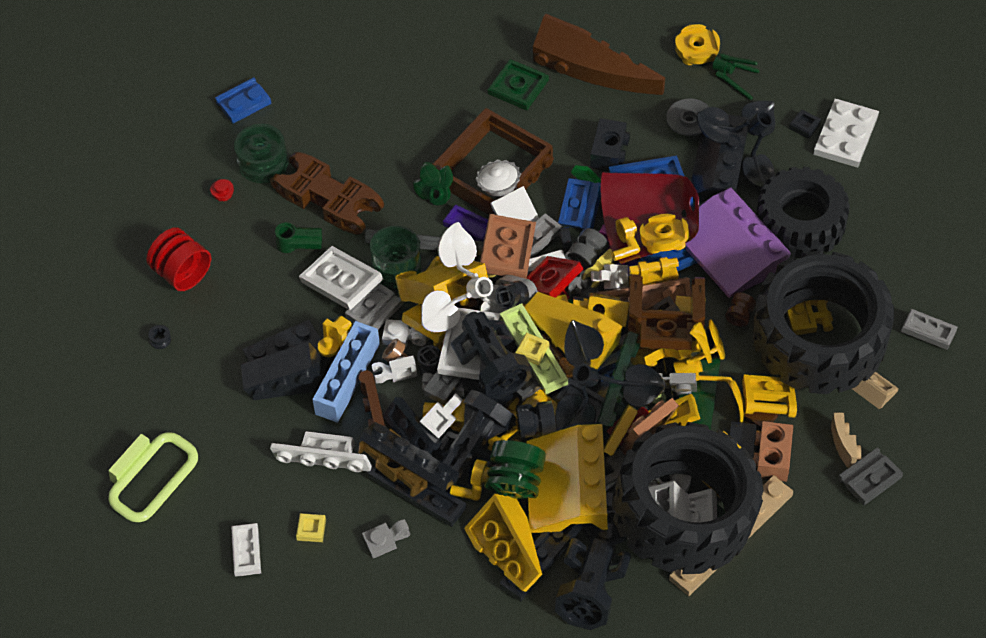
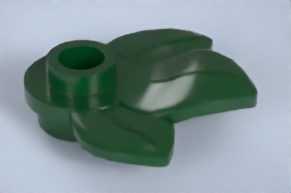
[413,161,453,206]

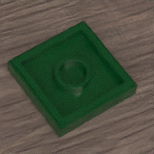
[488,59,549,111]

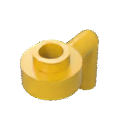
[611,217,640,261]
[450,459,490,501]

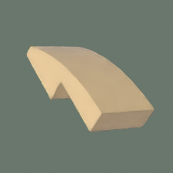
[831,413,861,468]

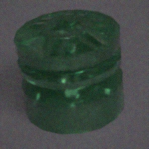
[370,226,421,290]

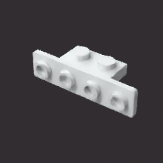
[270,431,372,472]

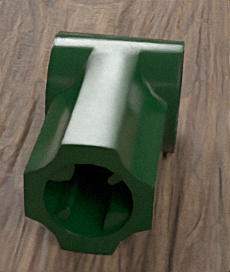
[275,222,322,253]

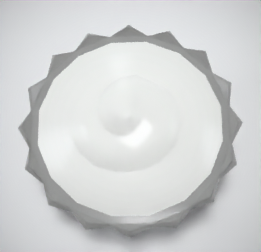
[475,159,521,196]

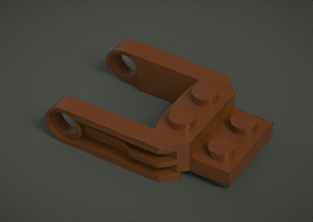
[628,274,705,350]

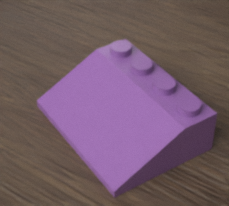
[685,188,791,298]

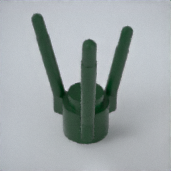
[712,53,760,100]

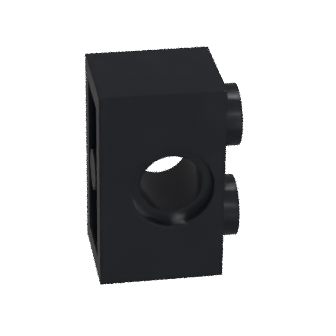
[590,118,630,171]

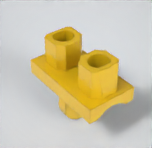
[318,316,352,357]

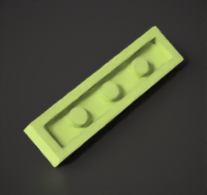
[500,303,568,395]

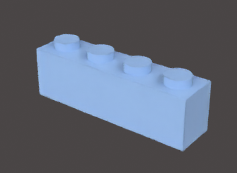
[313,321,380,423]

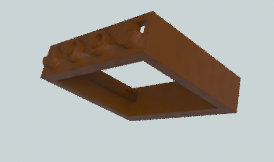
[433,108,554,215]

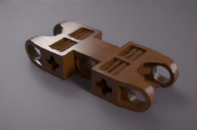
[270,152,384,234]

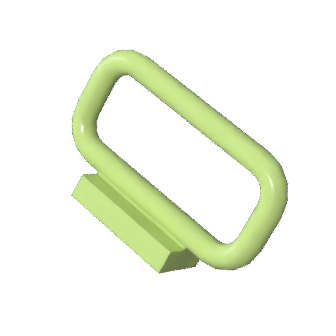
[108,432,198,522]

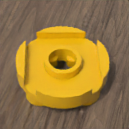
[675,24,720,65]
[640,214,689,254]

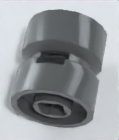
[565,228,608,271]

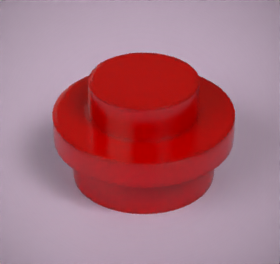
[210,179,234,201]

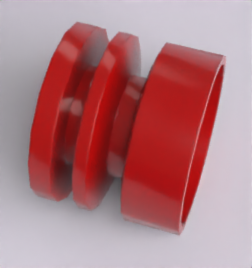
[146,227,212,291]

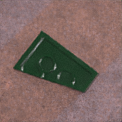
[672,358,721,430]

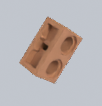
[753,421,793,482]

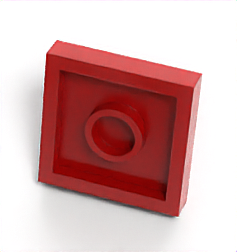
[526,256,583,300]

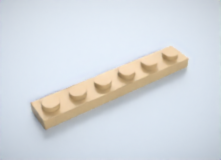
[669,475,793,597]

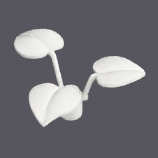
[421,222,508,332]

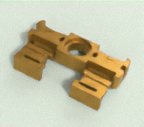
[358,429,428,497]

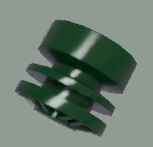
[484,440,546,499]

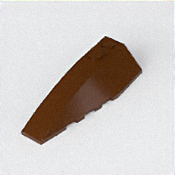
[533,14,665,95]

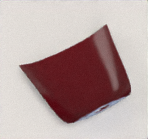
[601,172,699,264]

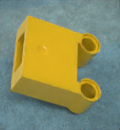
[395,257,488,306]

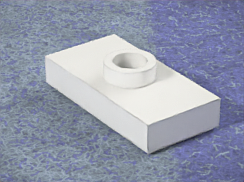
[231,523,261,577]

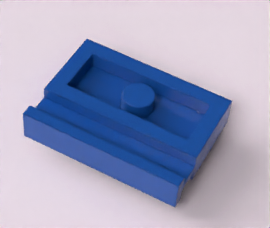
[215,78,271,124]
[558,178,601,229]

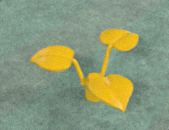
[674,319,744,423]

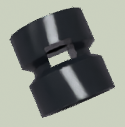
[516,401,556,438]

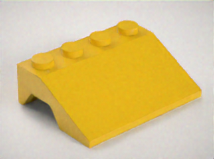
[527,424,608,533]

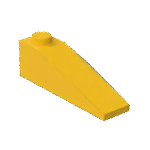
[525,292,622,370]
[464,494,542,592]

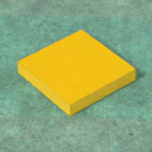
[604,404,638,456]

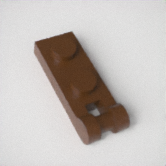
[359,370,385,426]

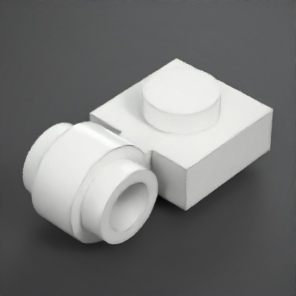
[382,319,429,347]

